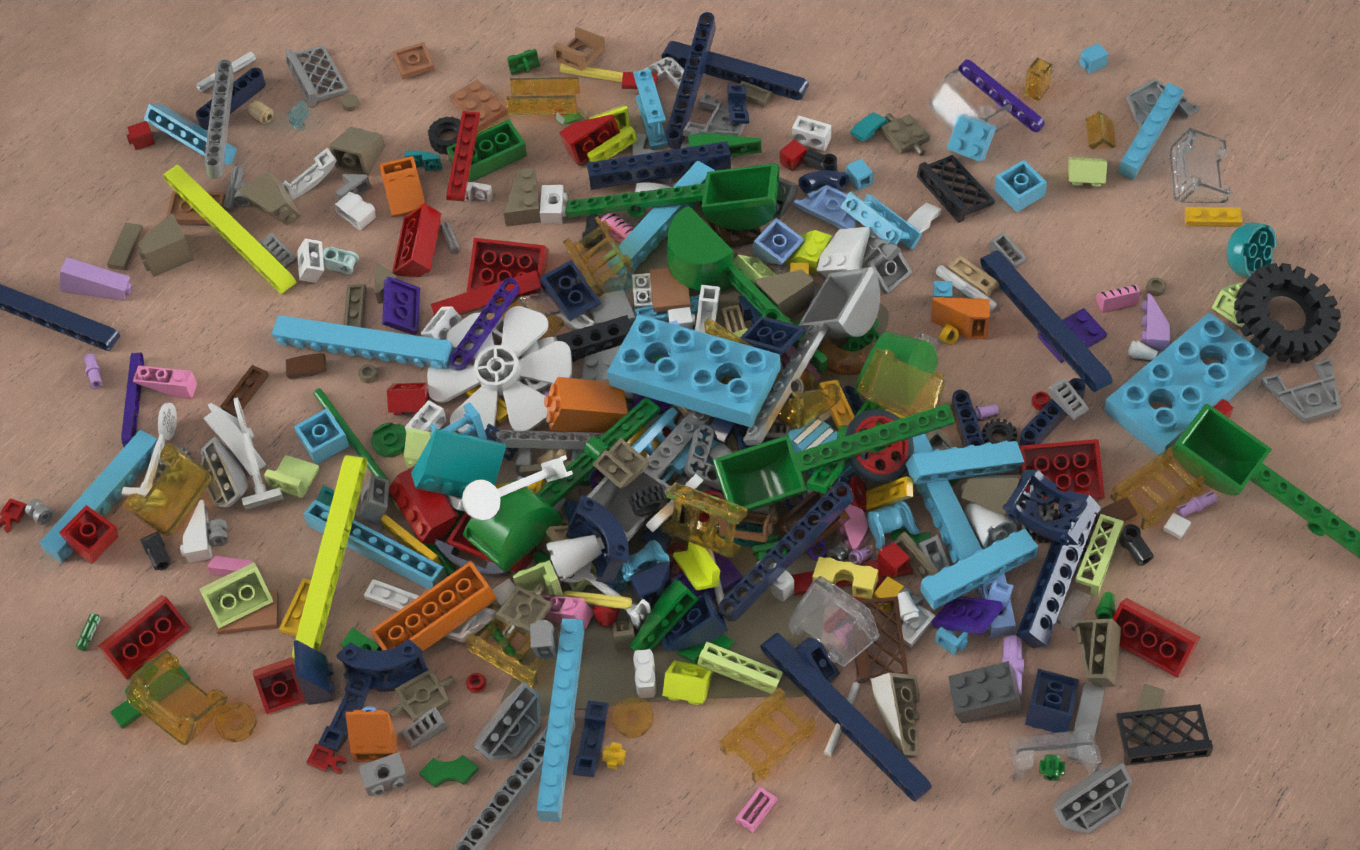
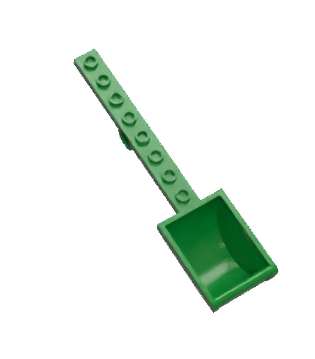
[565,163,780,230]
[667,206,828,374]
[807,331,938,494]
[463,397,660,572]
[713,403,955,517]
[1172,404,1360,558]

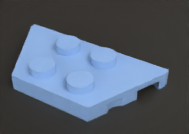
[794,185,856,229]

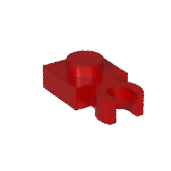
[0,498,27,533]
[307,743,347,774]

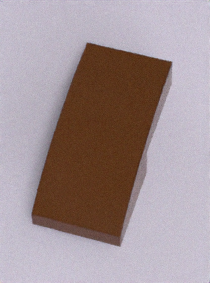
[286,353,326,379]
[1095,497,1138,531]

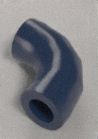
[798,170,849,193]

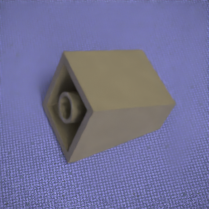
[329,127,385,176]
[239,170,301,225]
[138,213,194,277]
[755,269,814,319]
[961,474,1022,516]

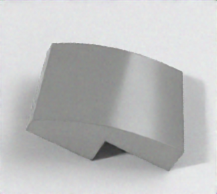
[591,290,636,324]

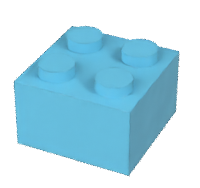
[947,114,997,161]
[994,160,1047,212]
[294,408,349,465]

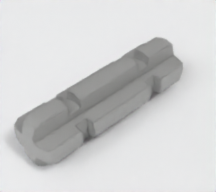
[440,222,460,253]

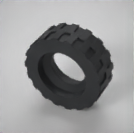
[428,117,460,155]

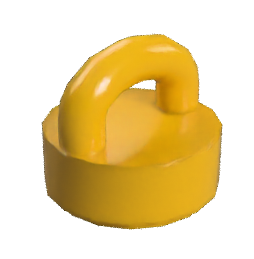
[939,323,959,344]

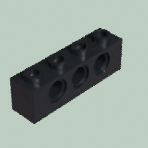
[556,315,631,362]

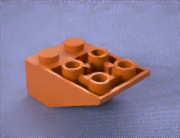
[379,156,425,217]
[931,297,990,340]
[346,710,398,762]

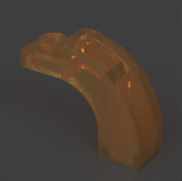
[817,337,877,375]

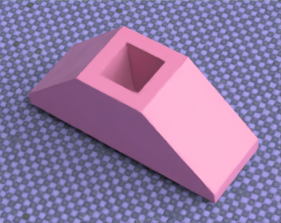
[838,504,869,551]

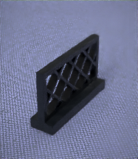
[916,155,995,223]
[1116,704,1213,766]

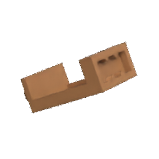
[553,27,605,71]
[719,504,779,542]

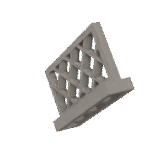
[285,45,349,107]

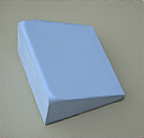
[988,580,1014,607]

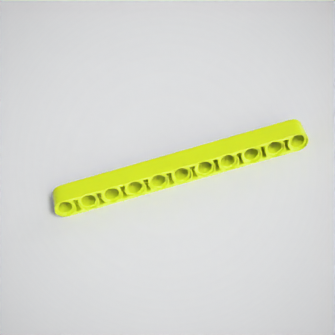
[163,164,296,294]
[292,455,367,661]

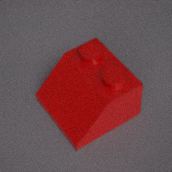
[387,382,429,415]
[59,505,119,564]
[253,657,306,714]

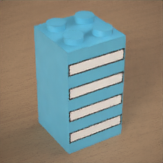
[787,413,865,496]

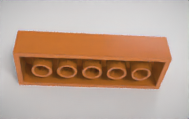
[370,561,497,651]

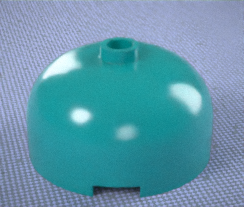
[1226,222,1277,278]

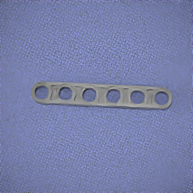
[496,430,605,450]

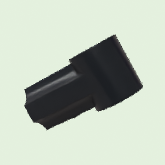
[803,149,838,171]
[582,214,602,249]
[1119,524,1154,566]
[140,531,171,571]

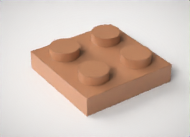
[392,42,435,80]

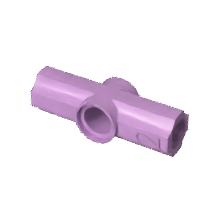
[1002,635,1024,698]

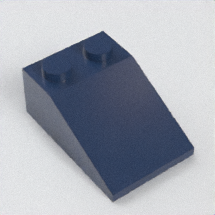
[540,260,601,321]
[739,316,806,355]
[662,591,728,652]
[294,640,335,705]
[1025,668,1079,736]

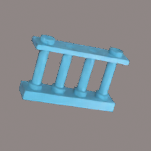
[633,69,668,150]
[841,192,923,249]
[430,402,487,440]
[631,407,678,482]

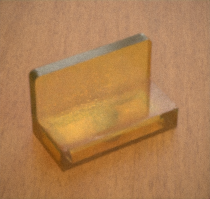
[1086,111,1116,149]

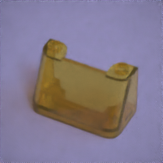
[856,348,946,417]
[766,368,842,430]
[122,442,211,536]
[127,650,228,745]

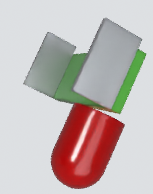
[554,106,587,125]

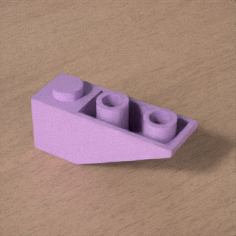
[1141,293,1170,351]

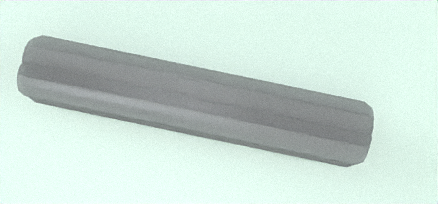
[223,166,244,211]

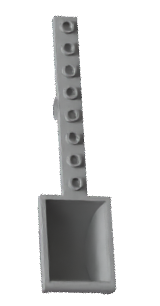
[743,267,880,445]
[587,377,737,541]

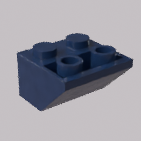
[631,561,671,610]

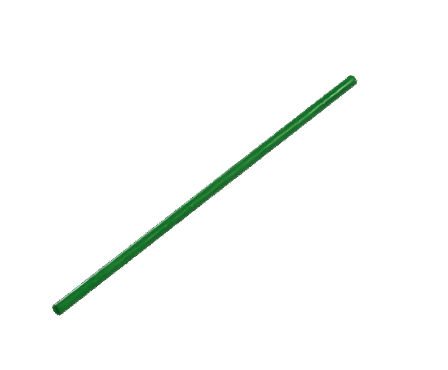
[313,388,522,666]

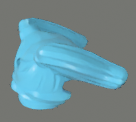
[867,501,920,550]
[620,540,669,581]

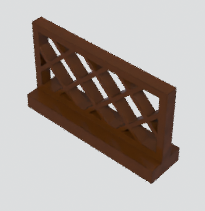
[847,596,908,683]

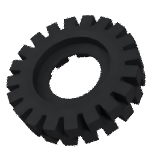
[1234,263,1341,363]

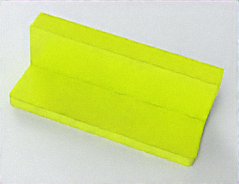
[587,126,638,162]
[673,536,720,590]

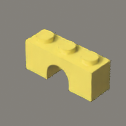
[813,557,878,599]

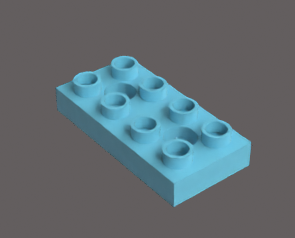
[1104,312,1268,459]
[607,314,781,428]

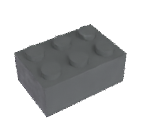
[948,661,1022,723]

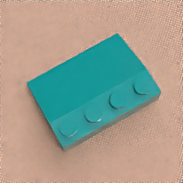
[411,429,506,498]

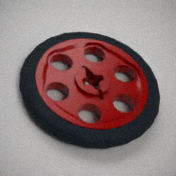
[845,409,914,483]

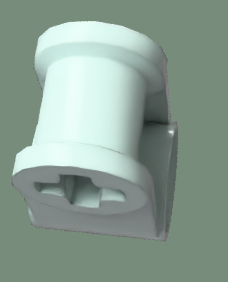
[323,247,359,275]

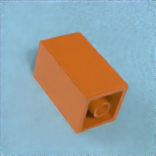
[544,377,628,433]

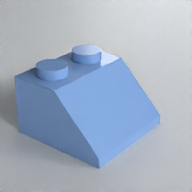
[751,218,805,265]

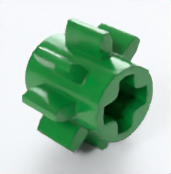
[1039,755,1065,781]

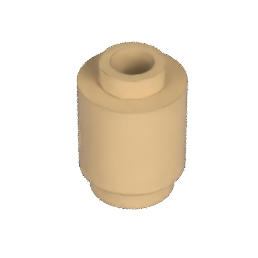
[248,101,274,124]

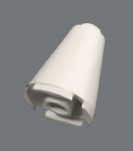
[964,502,1017,549]
[546,535,605,581]

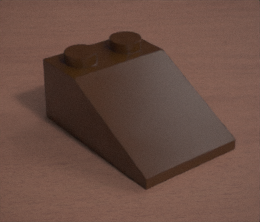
[776,489,851,552]

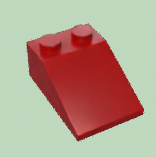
[559,114,620,166]

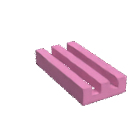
[735,786,777,833]

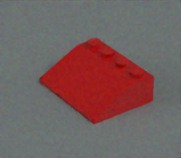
[467,238,549,300]
[1019,439,1105,499]

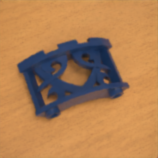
[1002,470,1101,546]
[565,495,629,587]
[336,639,429,692]

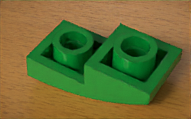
[842,327,881,360]

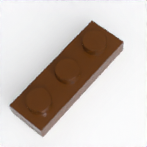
[220,365,269,417]

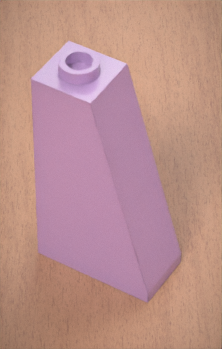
[60,257,132,301]

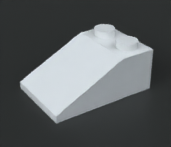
[817,227,871,278]

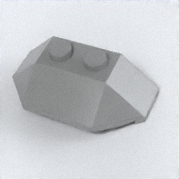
[200,437,249,508]
[473,681,541,761]
[1053,763,1133,834]

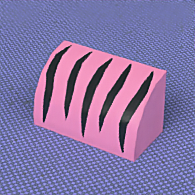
[601,213,635,243]
[1096,285,1140,313]

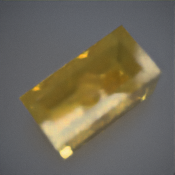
[1024,58,1053,101]

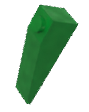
[688,133,762,157]
[630,579,699,651]

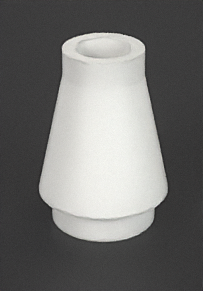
[1127,340,1158,361]
[897,591,920,624]

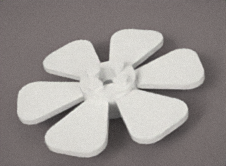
[427,306,573,438]

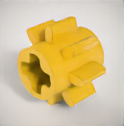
[602,742,626,770]

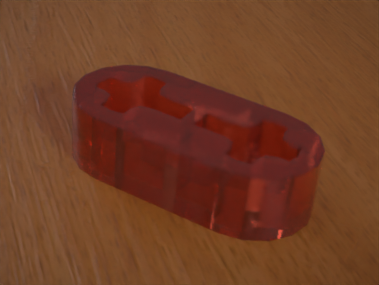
[667,542,686,579]

